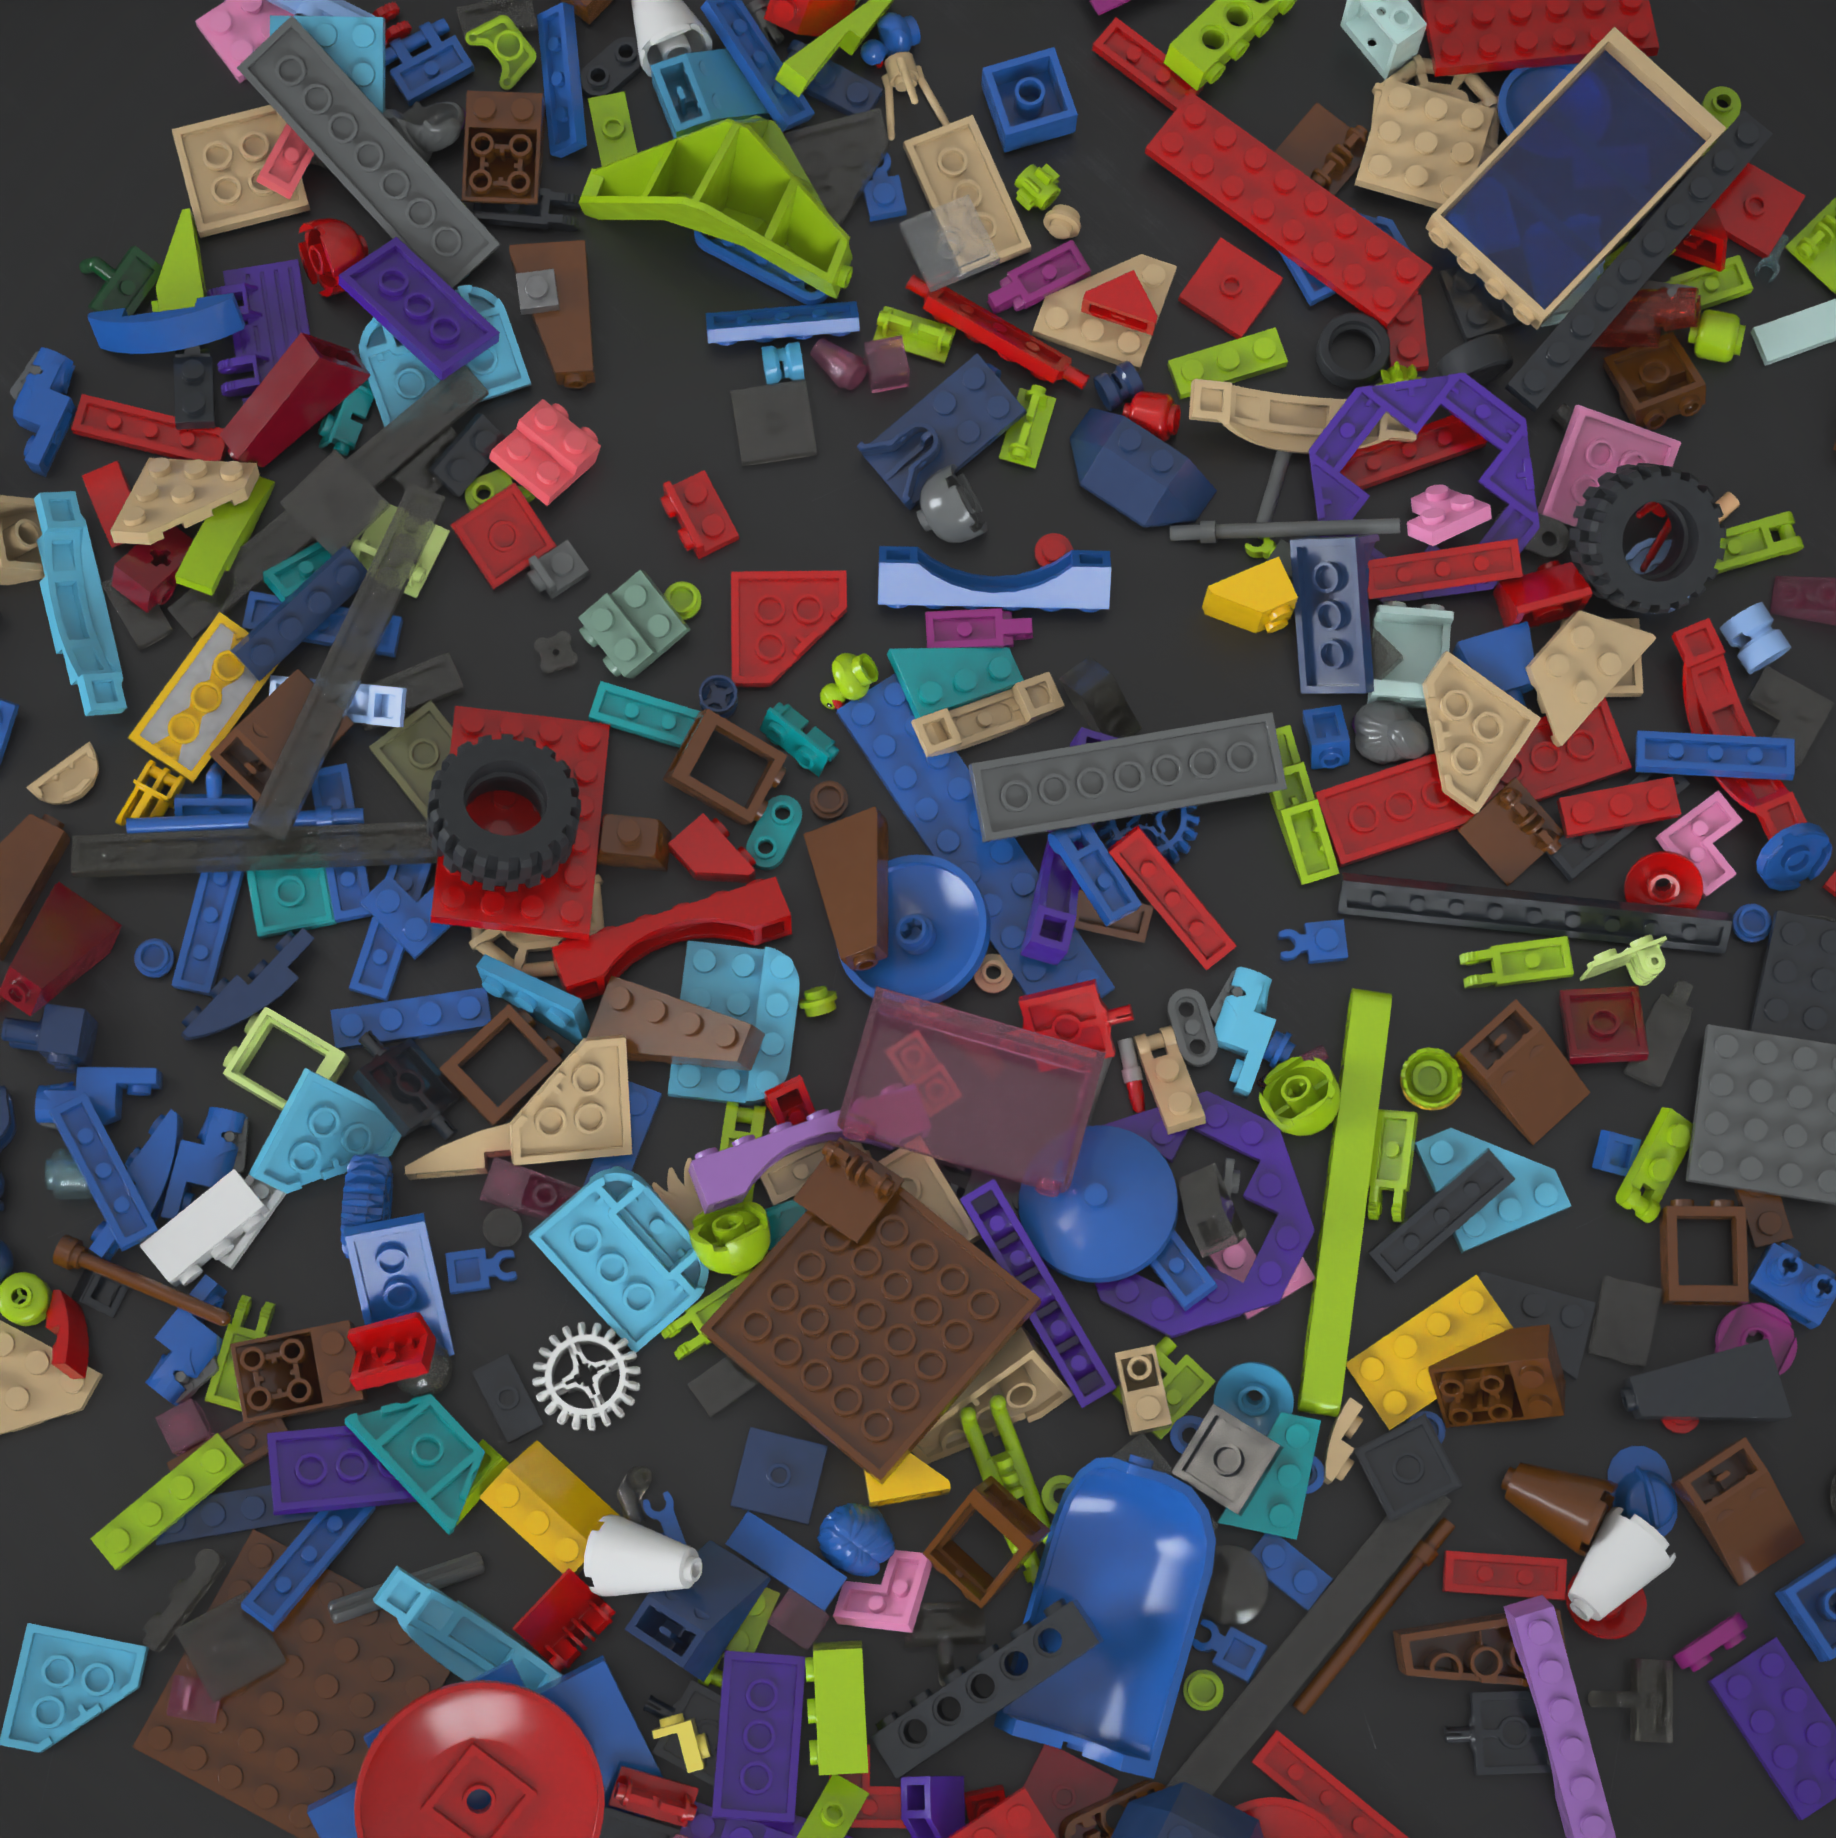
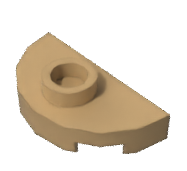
[26,741,99,805]

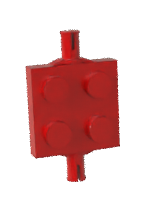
[1000,979,1134,1074]

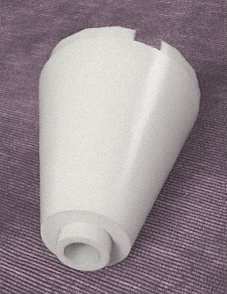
[631,0,712,77]
[1568,1507,1676,1621]
[584,1514,702,1597]

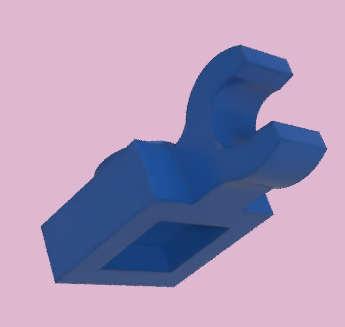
[643,1491,687,1545]

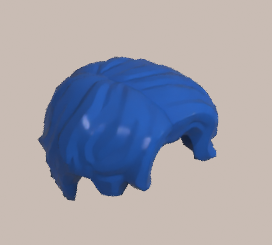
[817,1503,895,1577]

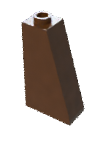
[509,240,595,389]
[803,806,888,971]
[0,814,71,962]

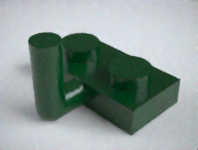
[79,245,162,316]

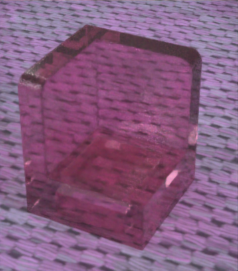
[864,335,910,393]
[767,1589,830,1650]

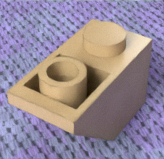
[1115,1345,1172,1436]

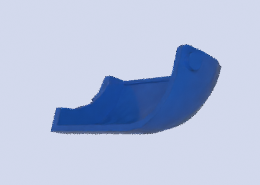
[994,1454,1216,1779]

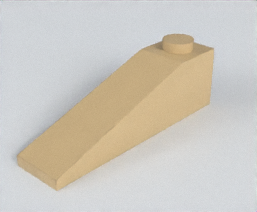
[912,1326,1074,1464]

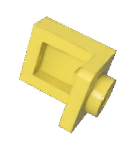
[652,1713,711,1773]

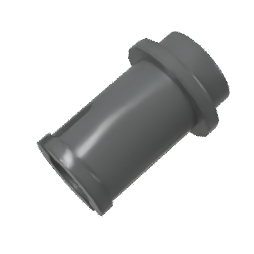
[746,0,784,48]

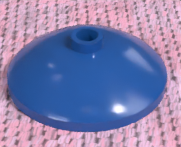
[1497,63,1611,159]

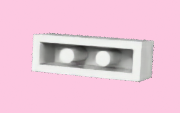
[140,1169,270,1287]

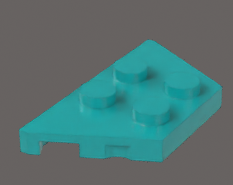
[344,1394,485,1535]

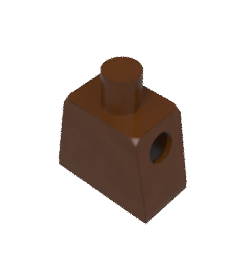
[596,814,672,872]

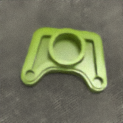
[465,15,536,90]

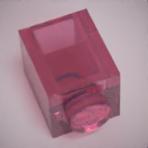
[155,1399,214,1456]

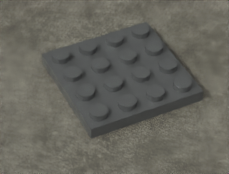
[1686,1024,1836,1205]

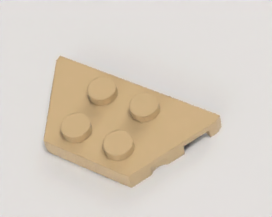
[1525,610,1656,747]

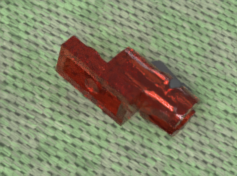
[1591,280,1701,348]

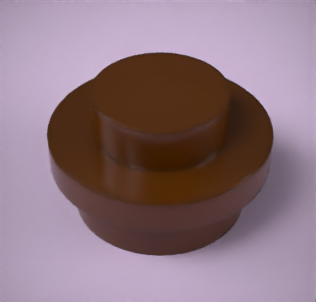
[810,781,848,820]

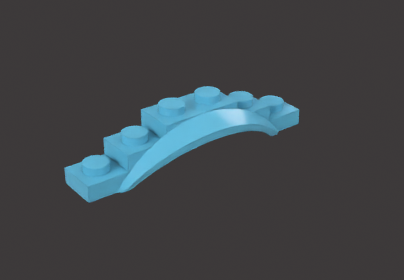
[34,491,127,716]
[373,1565,563,1690]

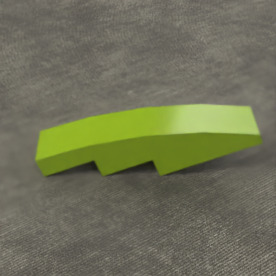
[175,476,275,596]
[1269,725,1340,885]

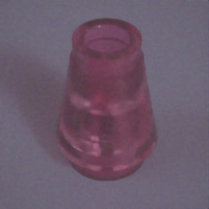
[810,338,868,390]

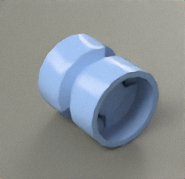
[1720,602,1792,674]

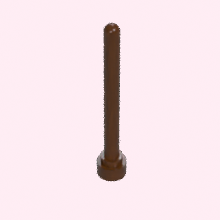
[53,1234,231,1326]

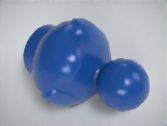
[860,12,921,68]

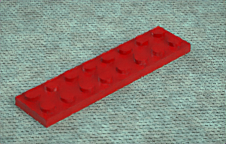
[1145,92,1433,329]
[1314,697,1632,868]

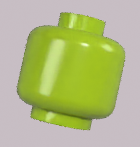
[1688,309,1746,363]
[0,1272,52,1327]

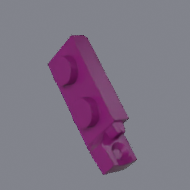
[987,240,1091,315]
[925,608,1033,648]

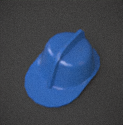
[1607,1446,1677,1537]

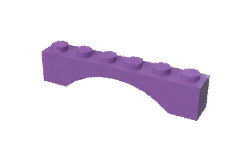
[689,1084,932,1215]
[1503,1595,1616,1838]

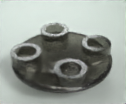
[1201,1545,1269,1626]

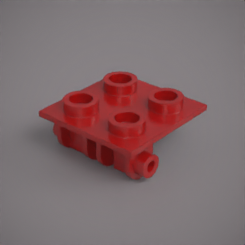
[512,1568,616,1673]

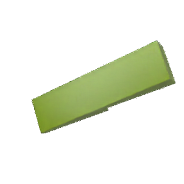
[775,0,894,98]

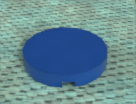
[1756,822,1832,891]

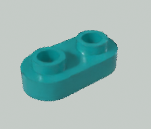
[746,795,802,871]

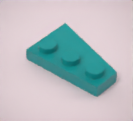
[887,647,1024,719]
[1217,1412,1321,1540]

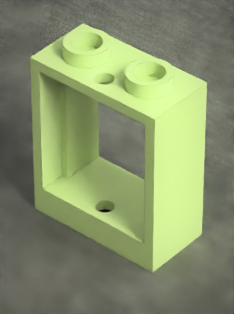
[223,1007,350,1111]

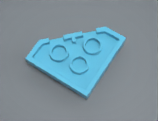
[270,15,385,113]
[249,1068,402,1194]
[1414,1128,1571,1253]
[0,1623,149,1753]

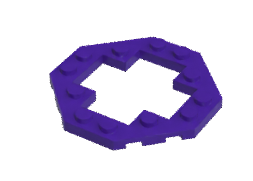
[1308,373,1540,604]
[1095,1091,1315,1338]

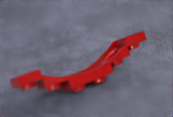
[1671,618,1807,840]

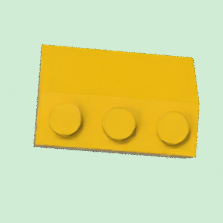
[479,1440,620,1575]

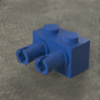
[1748,1243,1836,1330]

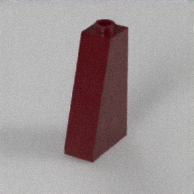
[220,332,371,468]
[0,882,122,1016]

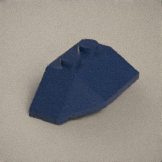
[1069,408,1217,528]
[1111,1782,1264,1838]

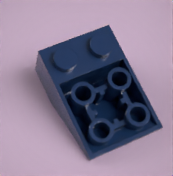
[625,1540,771,1682]

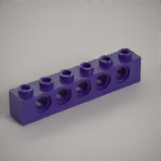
[960,1179,1117,1408]

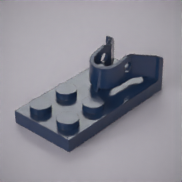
[857,353,1027,511]
[1290,534,1380,694]

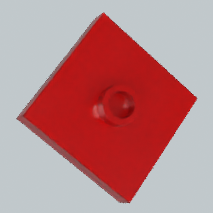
[1711,163,1805,260]
[1178,237,1283,339]
[450,482,557,589]

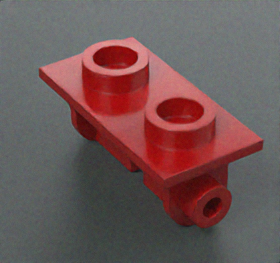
[608,1765,699,1827]

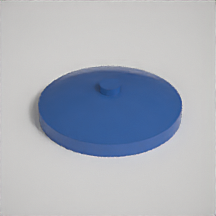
[837,855,991,1009]
[1018,1125,1179,1283]

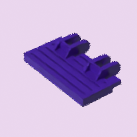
[207,259,311,405]

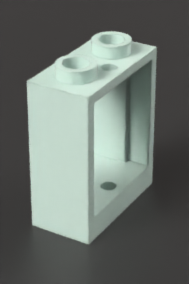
[1340,0,1427,80]

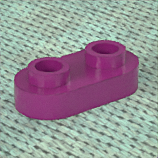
[1672,1612,1749,1672]

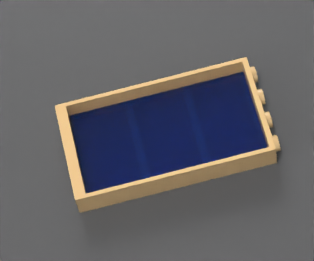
[1425,27,1727,330]

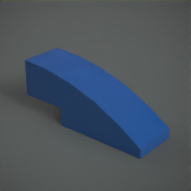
[725,1511,847,1612]

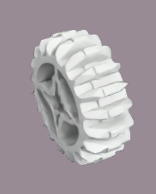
[532,1322,641,1431]

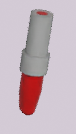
[1117,1038,1145,1113]

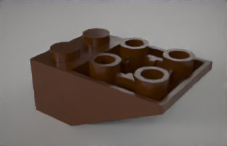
[461,90,546,205]
[209,669,354,810]
[1453,999,1591,1145]
[230,1320,369,1424]
[1428,1324,1566,1428]
[1670,1437,1805,1586]

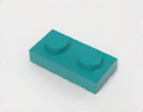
[263,537,339,602]

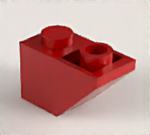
[668,813,756,883]

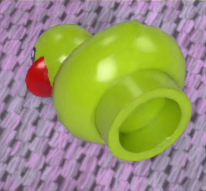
[820,653,878,709]

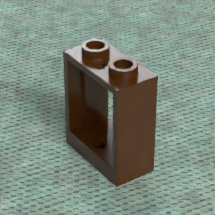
[662,709,788,826]
[439,1004,565,1127]
[1659,1199,1749,1306]
[922,1475,1051,1609]

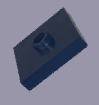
[730,1427,828,1525]

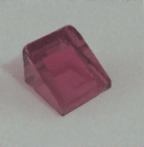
[167,1675,223,1723]

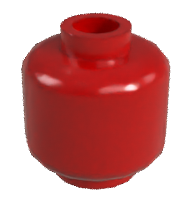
[1122,391,1181,442]

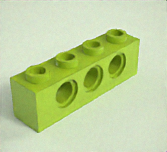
[1164,0,1297,91]

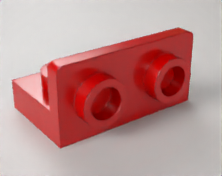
[660,470,739,560]

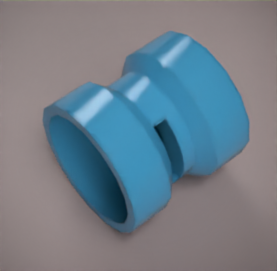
[761,342,805,385]

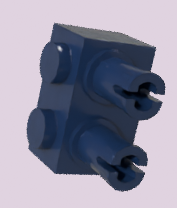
[1,1004,99,1073]

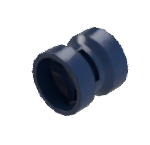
[1093,360,1144,411]
[699,675,738,720]

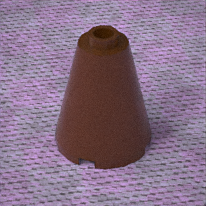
[1501,1462,1618,1557]

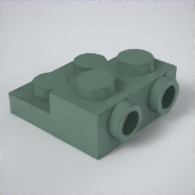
[578,569,691,679]

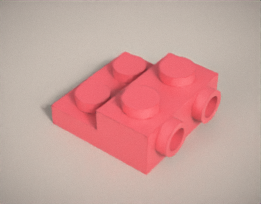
[489,399,601,506]

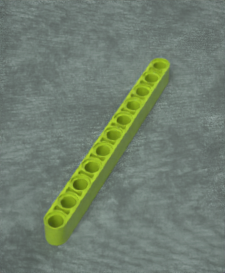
[1297,988,1392,1417]

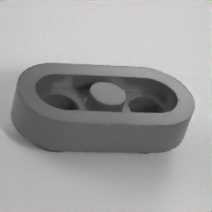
[1166,988,1218,1067]

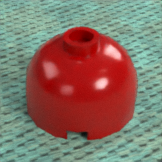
[298,218,368,297]

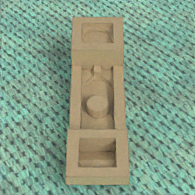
[911,672,1065,757]

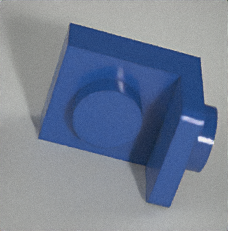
[1303,705,1350,770]

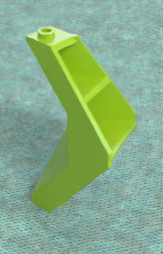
[578,115,853,299]

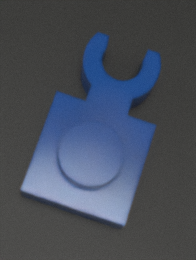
[862,152,907,222]
[1277,919,1348,964]
[445,1248,518,1294]
[1192,1619,1268,1683]

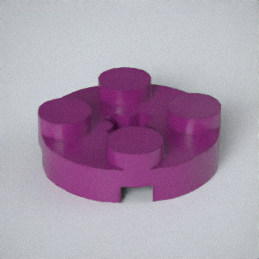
[1715,1302,1798,1375]

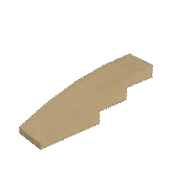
[405,1123,511,1180]

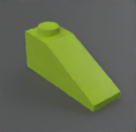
[151,208,207,312]

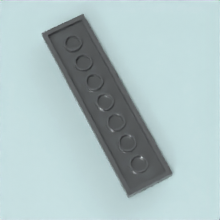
[237,16,502,290]
[968,712,1287,843]

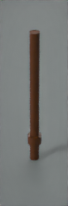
[1292,1517,1456,1716]

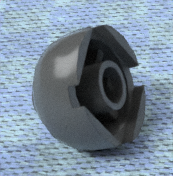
[917,464,987,543]

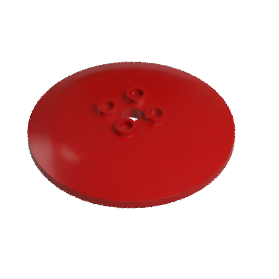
[354,1680,605,1838]

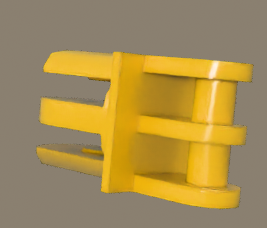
[115,760,186,840]

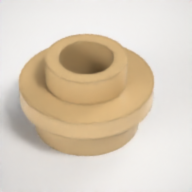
[974,954,1013,993]

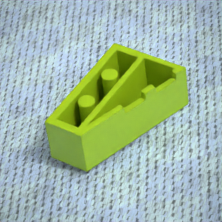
[805,1640,868,1775]

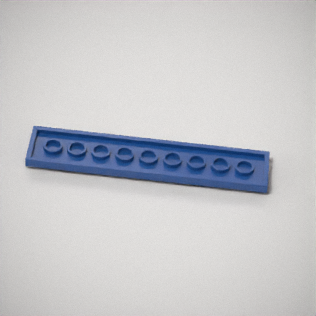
[836,674,1115,998]

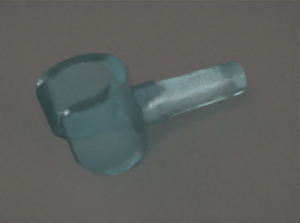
[1754,235,1789,283]

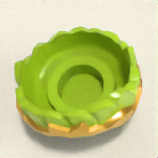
[1400,1047,1463,1110]

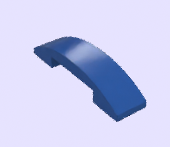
[88,293,245,354]

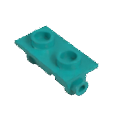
[318,381,374,455]
[759,702,840,777]

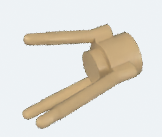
[881,52,950,140]

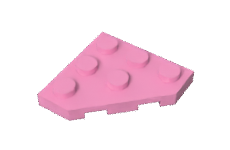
[1537,405,1681,527]

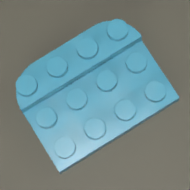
[359,285,531,433]
[667,940,800,1106]
[529,1166,709,1352]

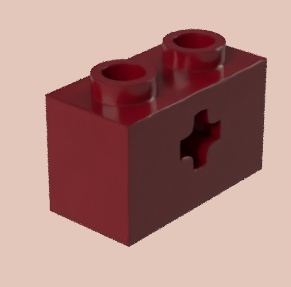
[111,526,193,613]

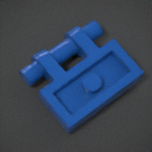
[385,18,475,107]

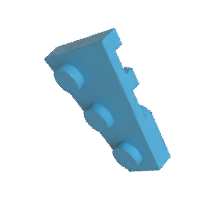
[476,954,591,1045]

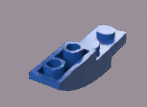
[89,1109,183,1261]

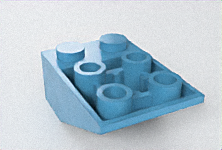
[650,48,771,139]

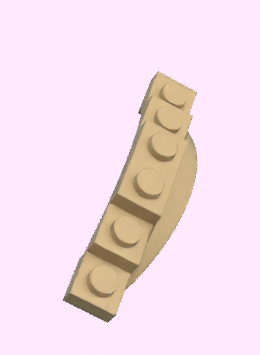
[1189,379,1417,454]

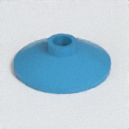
[1214,1362,1294,1436]

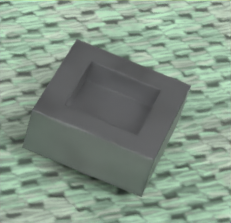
[516,269,559,315]

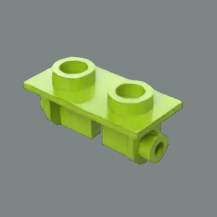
[873,306,957,364]
[999,385,1056,469]

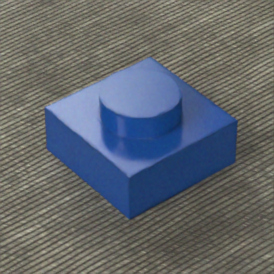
[1592,1130,1641,1177]

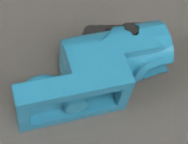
[1209,967,1276,1099]

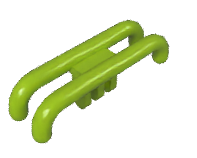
[959,1394,1051,1555]

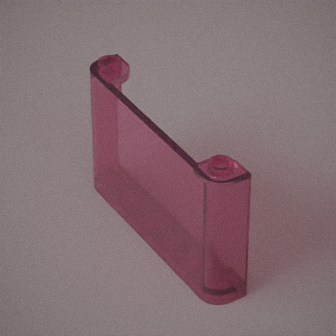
[837,986,1106,1197]

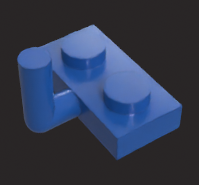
[174,761,256,836]

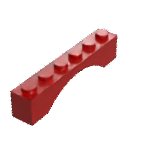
[551,876,792,1001]

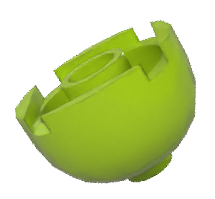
[1259,1056,1341,1136]
[689,1201,770,1276]

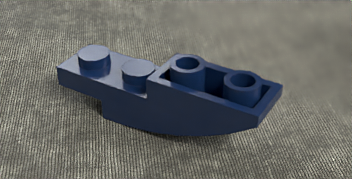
[181,928,314,1041]

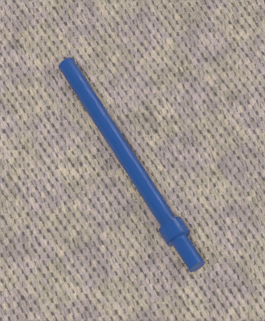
[126,805,365,834]

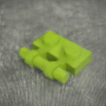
[1111,1336,1216,1441]

